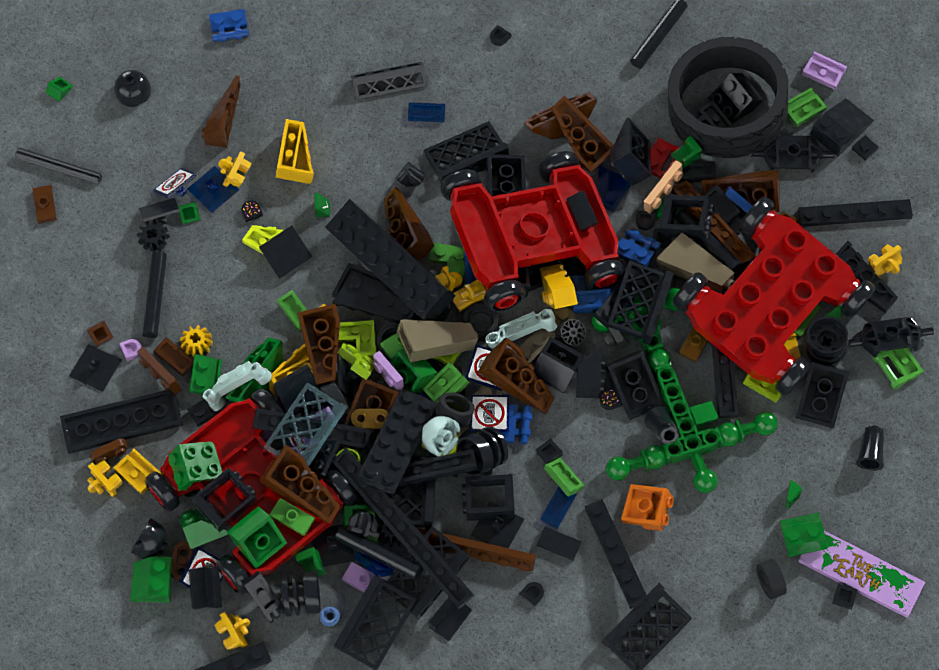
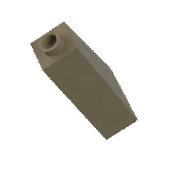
[657,233,734,294]
[397,320,478,362]

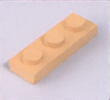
[644,161,683,214]

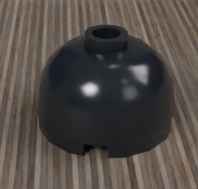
[114,70,151,107]
[131,518,168,559]

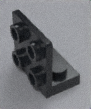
[308,440,340,481]

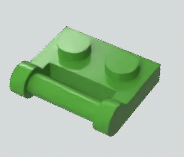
[872,348,924,390]

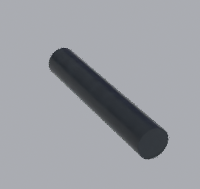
[630,0,688,69]
[675,209,743,275]
[142,251,167,338]
[335,526,423,581]

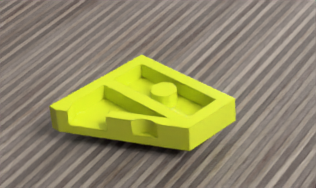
[242,225,283,254]

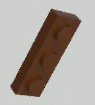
[137,347,181,395]

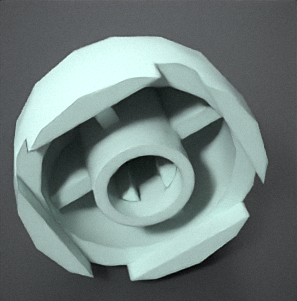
[422,416,460,457]

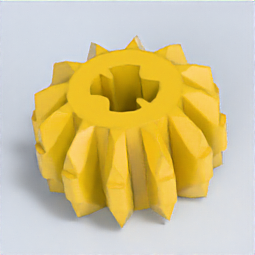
[180,325,213,357]

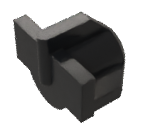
[396,162,425,187]
[346,511,379,537]

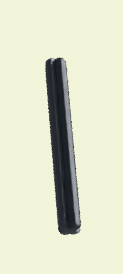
[15,148,102,184]

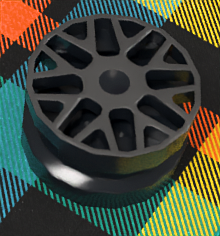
[555,319,586,347]

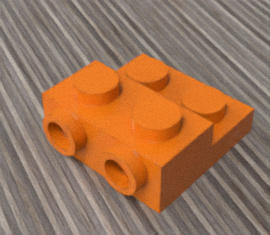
[621,484,674,531]

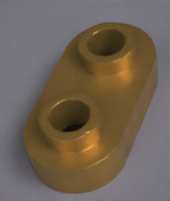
[351,409,389,429]

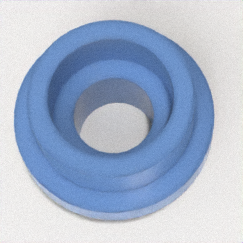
[320,606,340,627]

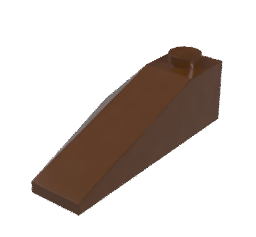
[201,76,241,148]
[551,95,614,173]
[702,170,780,212]
[384,187,434,260]
[298,304,340,385]
[478,338,555,414]
[337,378,399,452]
[259,445,340,524]

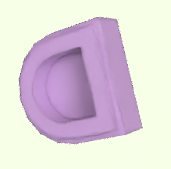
[120,339,142,362]

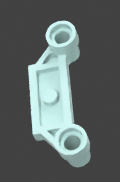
[485,309,557,350]
[203,361,272,411]

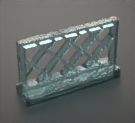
[264,382,347,467]

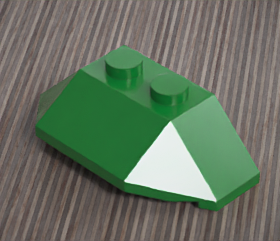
[226,337,283,403]

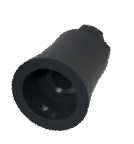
[644,407,679,444]
[856,425,884,471]

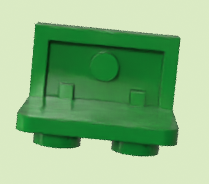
[168,442,223,491]

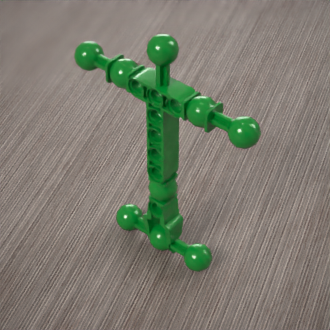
[591,288,778,494]

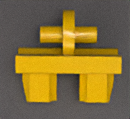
[218,151,252,187]
[868,244,903,277]
[436,266,462,292]
[452,280,486,312]
[87,460,123,497]
[214,612,250,650]

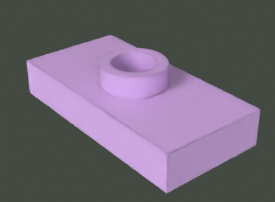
[342,562,386,598]

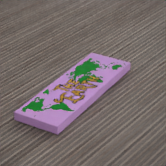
[798,531,925,618]

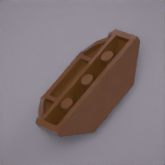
[524,92,597,140]

